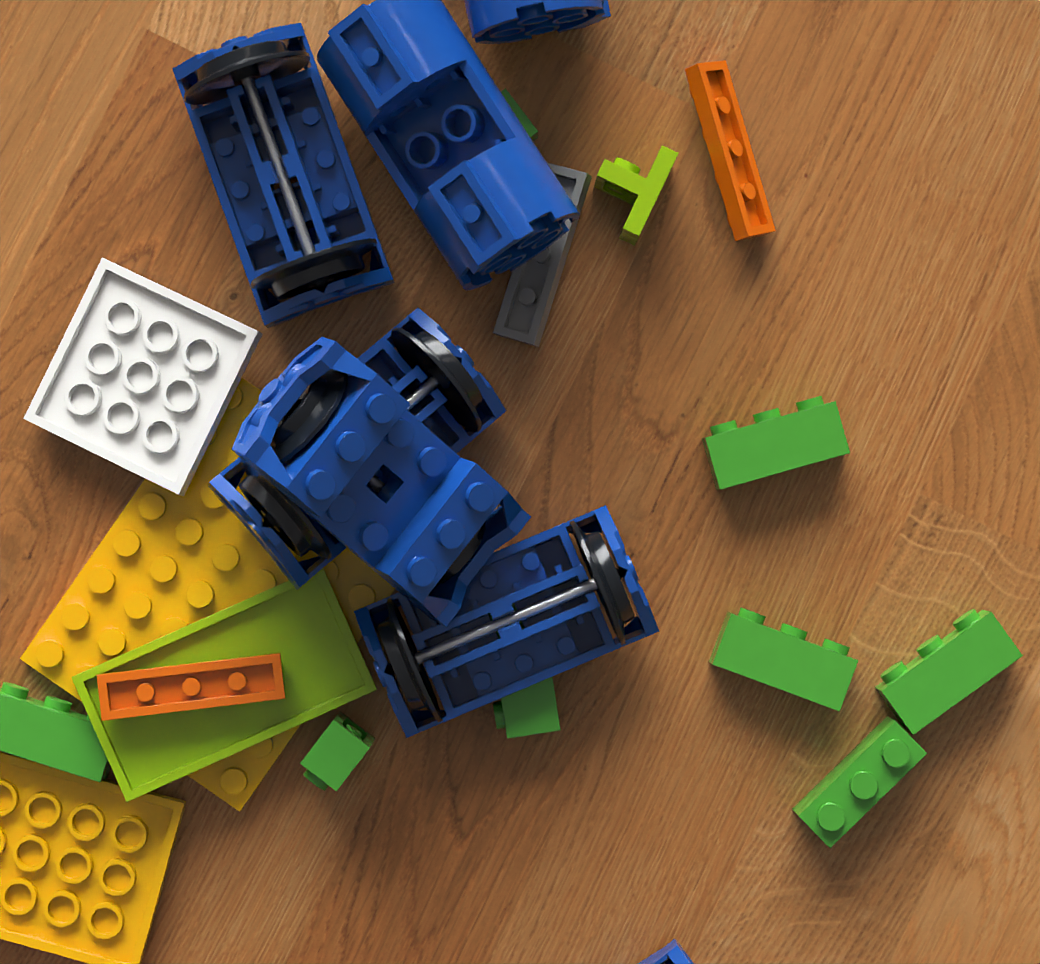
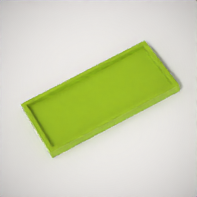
[71,568,377,802]

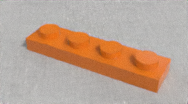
[685,60,776,241]
[97,653,286,721]

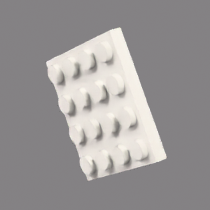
[23,258,263,496]

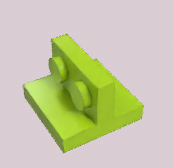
[594,145,678,246]

